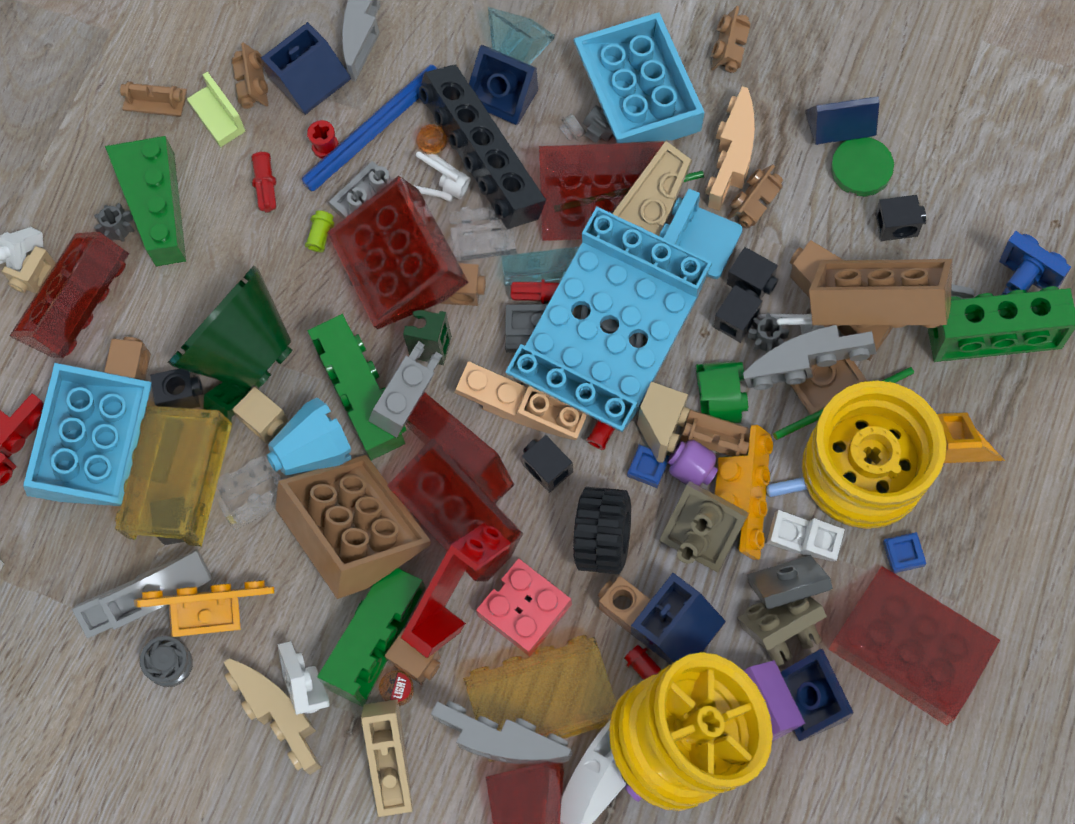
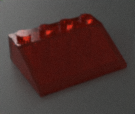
[539,142,667,241]
[327,176,469,329]
[829,566,1000,726]

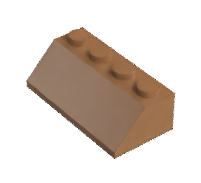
[809,259,953,328]

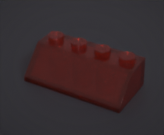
[10,232,129,358]
[387,438,523,582]

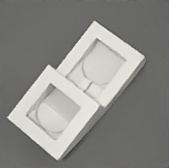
[766,510,845,562]

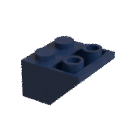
[261,22,351,115]
[631,572,726,665]

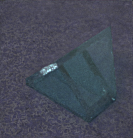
[488,7,555,65]

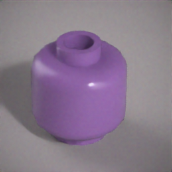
[667,440,718,486]

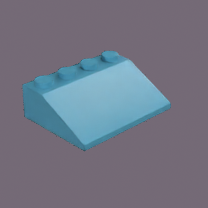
[574,12,705,143]
[23,363,152,506]

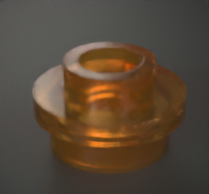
[416,124,447,155]

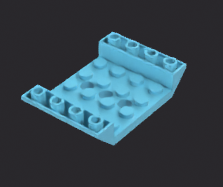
[505,206,712,432]

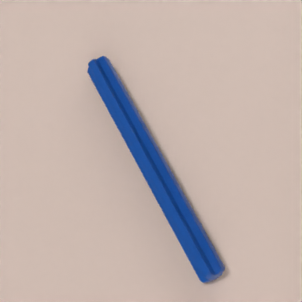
[302,65,438,191]

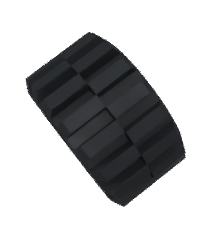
[573,486,631,575]

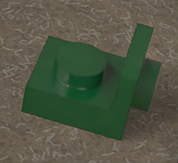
[203,382,251,433]

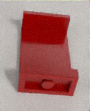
[400,523,511,658]

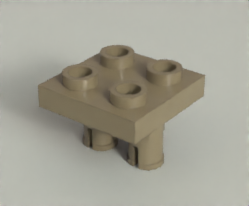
[659,481,749,573]
[737,597,827,666]

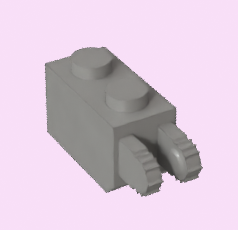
[369,341,443,438]

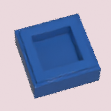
[627,444,669,489]
[883,532,927,574]

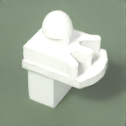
[0,227,43,272]

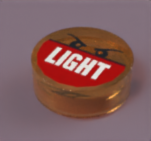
[379,670,414,706]

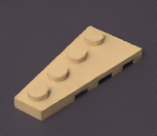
[612,141,692,236]

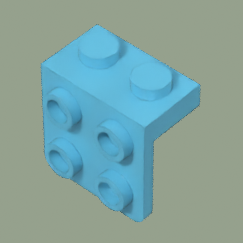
[660,188,742,279]

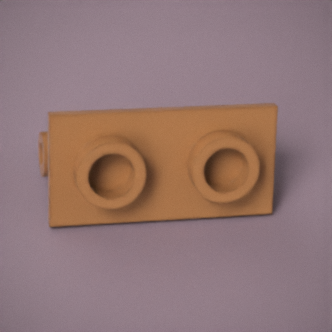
[711,6,751,73]
[232,42,269,109]
[120,81,187,117]
[726,164,783,228]
[680,409,750,457]

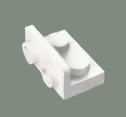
[278,641,330,715]

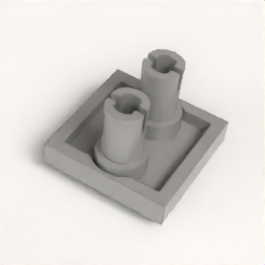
[329,161,417,245]

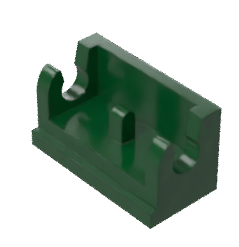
[403,310,452,365]

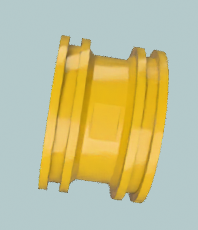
[802,380,946,529]
[609,652,773,811]

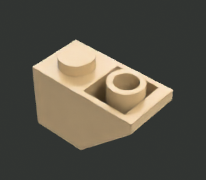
[637,382,690,463]

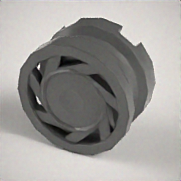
[140,636,193,687]

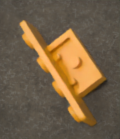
[715,425,773,560]
[134,580,274,637]

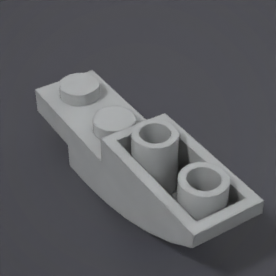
[743,325,877,390]
[72,549,212,639]
[431,701,572,765]

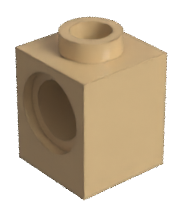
[232,386,288,444]

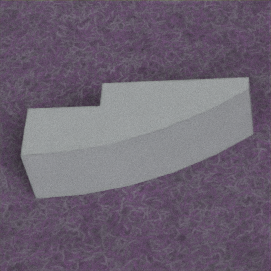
[342,0,381,82]

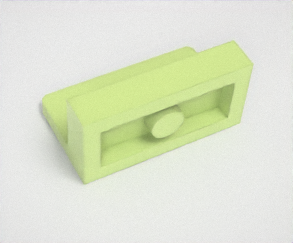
[187,72,246,147]

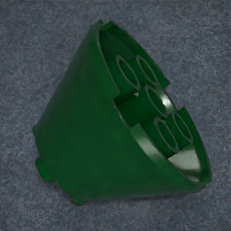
[167,265,293,389]

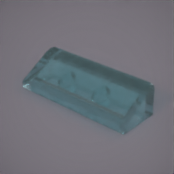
[501,246,580,286]

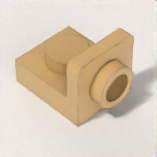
[2,246,56,294]

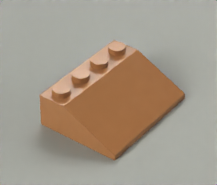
[275,455,431,599]

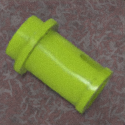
[305,211,335,253]

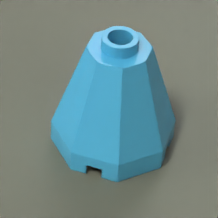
[266,397,351,475]

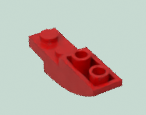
[0,393,44,486]

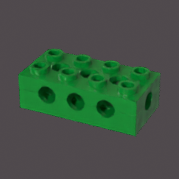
[927,286,1075,362]

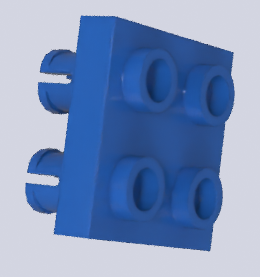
[999,231,1071,295]

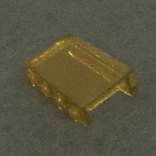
[115,406,232,547]
[463,635,617,763]

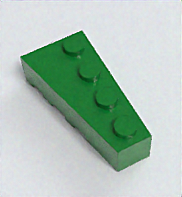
[105,136,186,267]
[307,314,407,461]
[317,568,426,707]

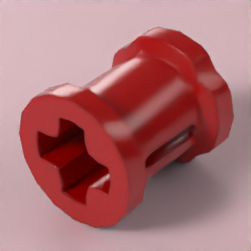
[307,120,339,158]

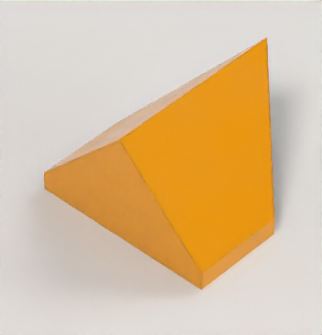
[937,412,1005,463]

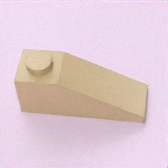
[361,699,413,817]

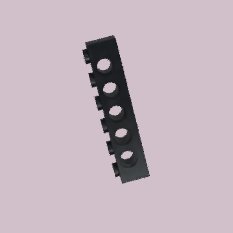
[419,64,546,230]

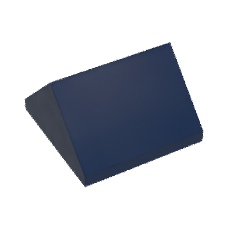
[469,45,538,125]
[805,96,879,145]
[780,649,854,742]

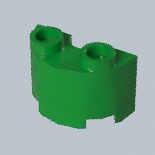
[695,360,748,423]

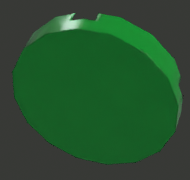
[831,137,894,197]

